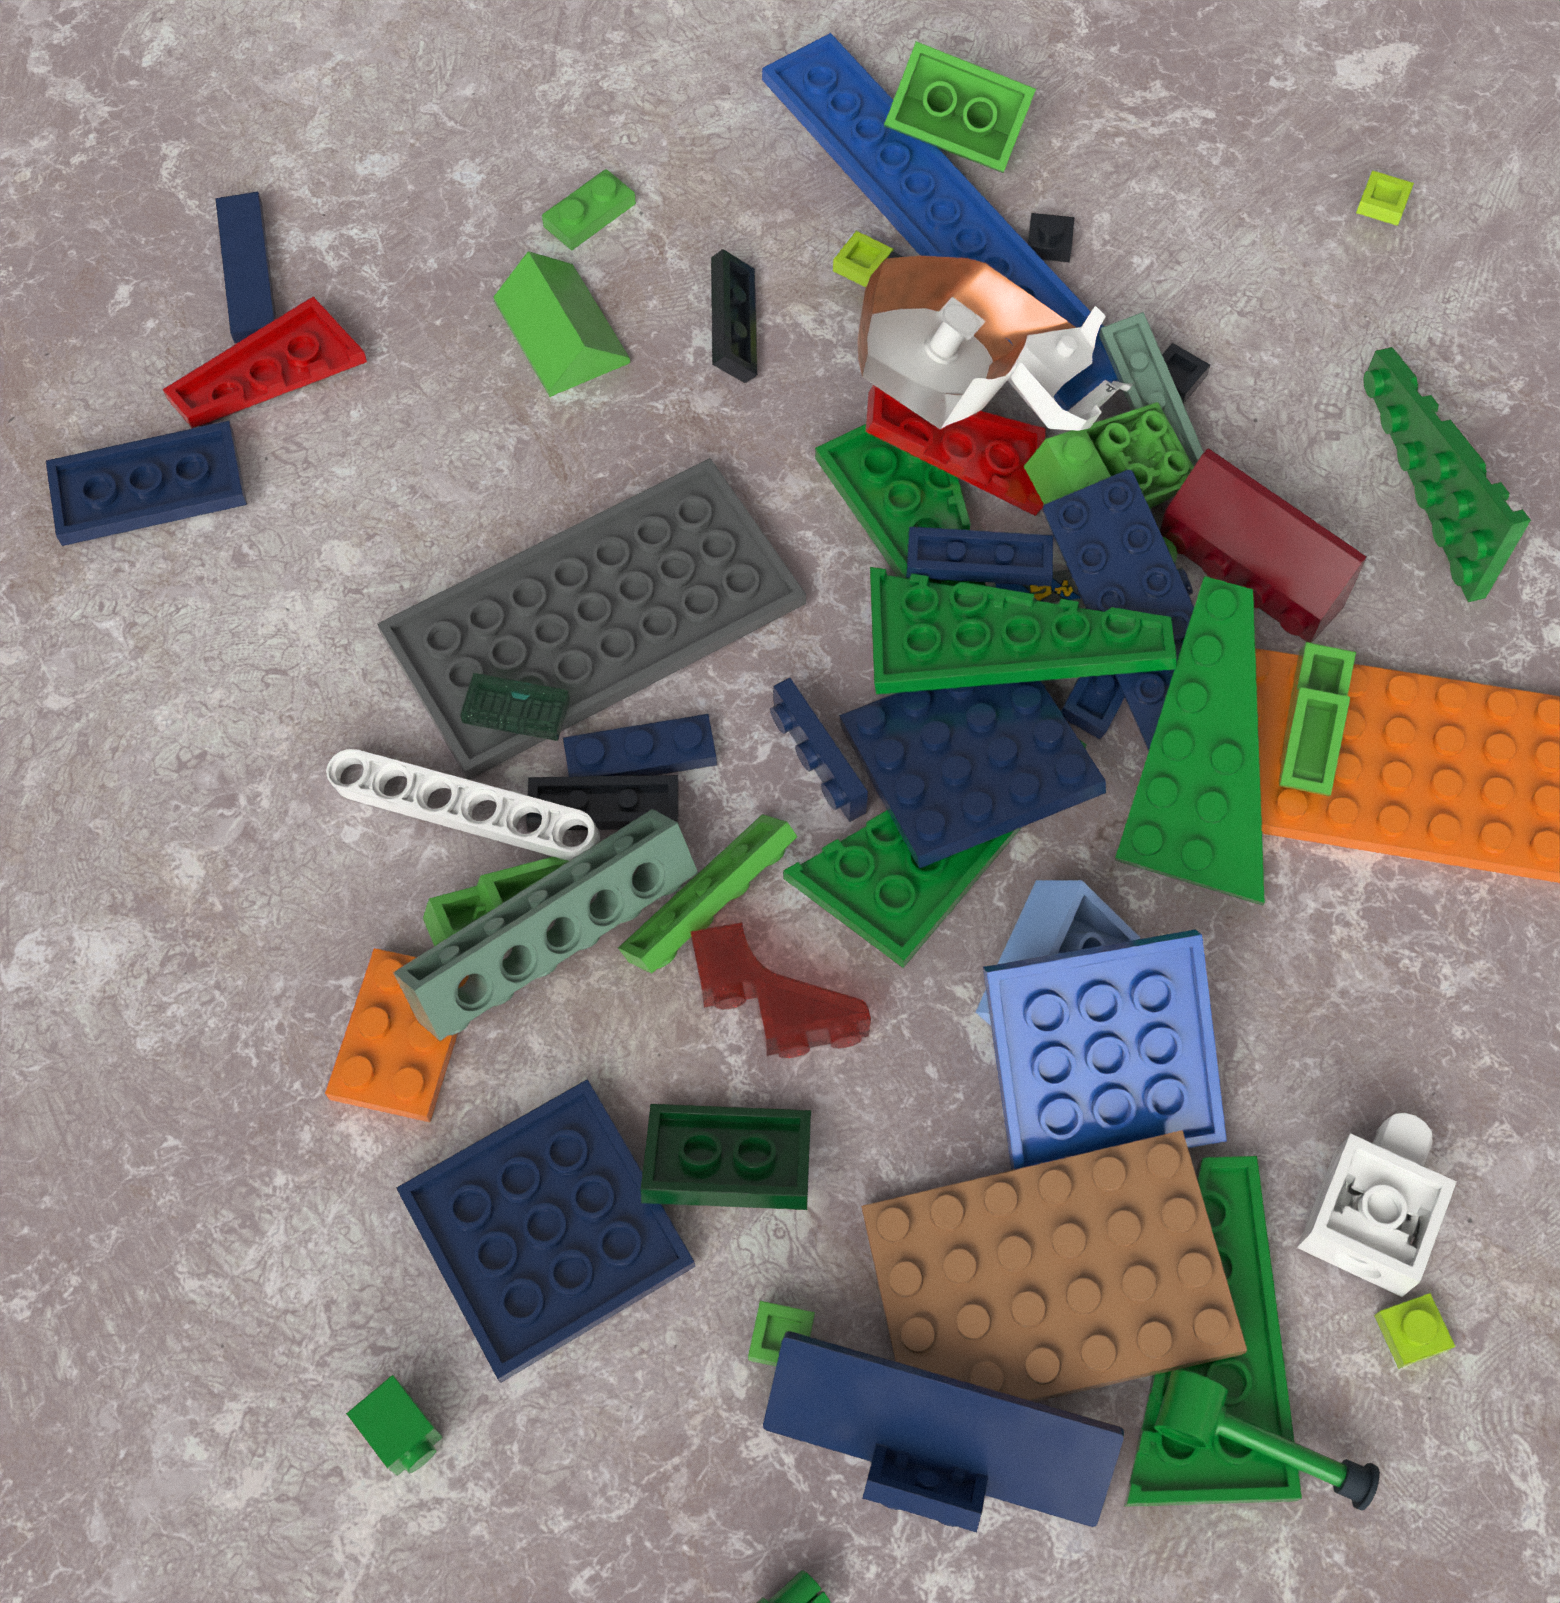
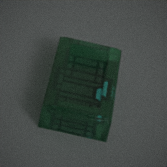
[460,673,570,741]

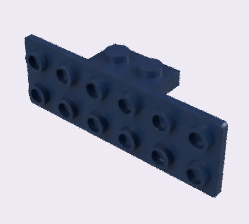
[1043,470,1194,752]
[763,1331,1124,1533]

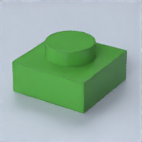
[748,1301,815,1367]

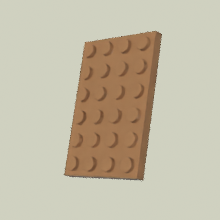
[861,1130,1247,1402]

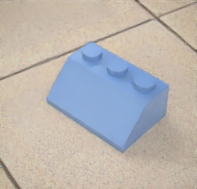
[975,880,1140,1026]

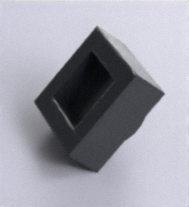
[1028,213,1075,263]
[1162,343,1210,404]

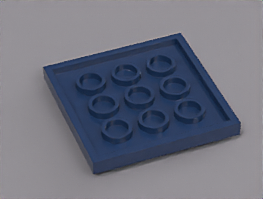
[839,681,1106,868]
[396,1079,696,1383]

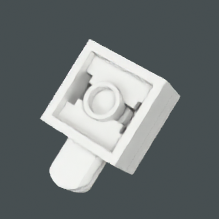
[1297,1113,1457,1297]

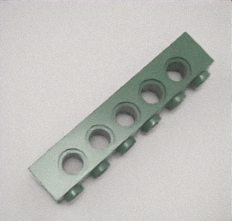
[393,809,698,1041]

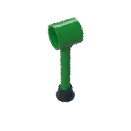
[1154,1370,1380,1511]

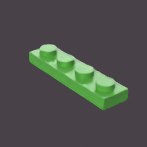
[618,814,798,974]

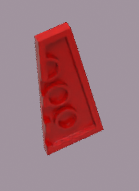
[163,296,367,428]
[866,385,1046,516]

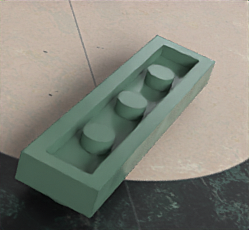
[1099,312,1204,466]

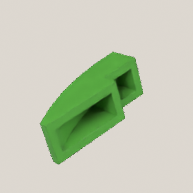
[1279,642,1356,796]
[423,857,569,946]

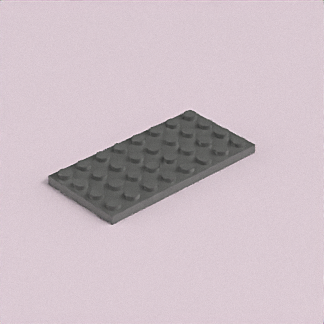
[377,458,806,780]

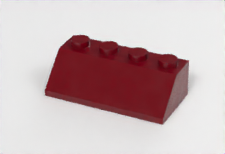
[1160,448,1367,643]

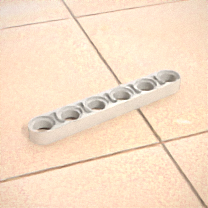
[326,749,601,861]

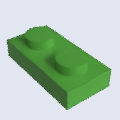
[542,169,636,251]

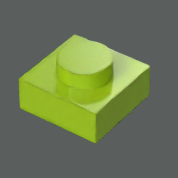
[1356,170,1414,226]
[833,231,894,287]
[1374,1293,1456,1369]

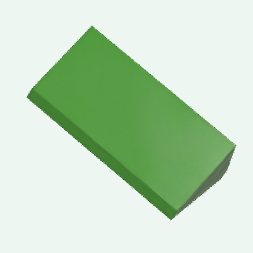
[884,41,1036,173]
[493,251,630,397]

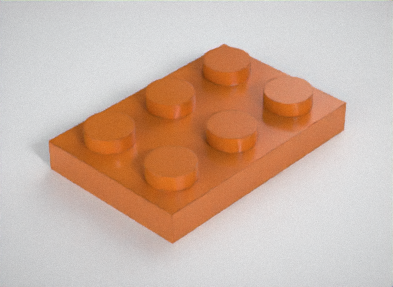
[325,948,469,1122]

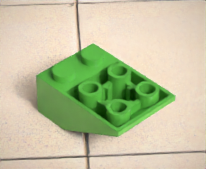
[1024,402,1194,509]

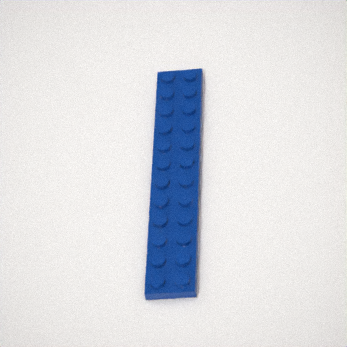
[762,33,1119,411]

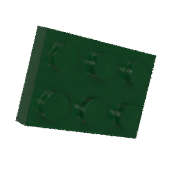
[641,1104,811,1210]

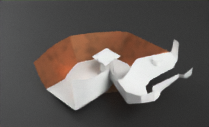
[857,256,1137,431]

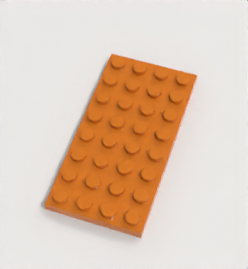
[1255,648,1560,883]

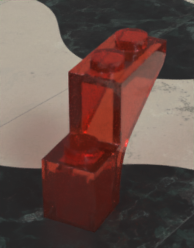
[691,922,871,1058]

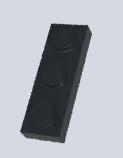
[711,249,758,383]
[526,775,679,831]

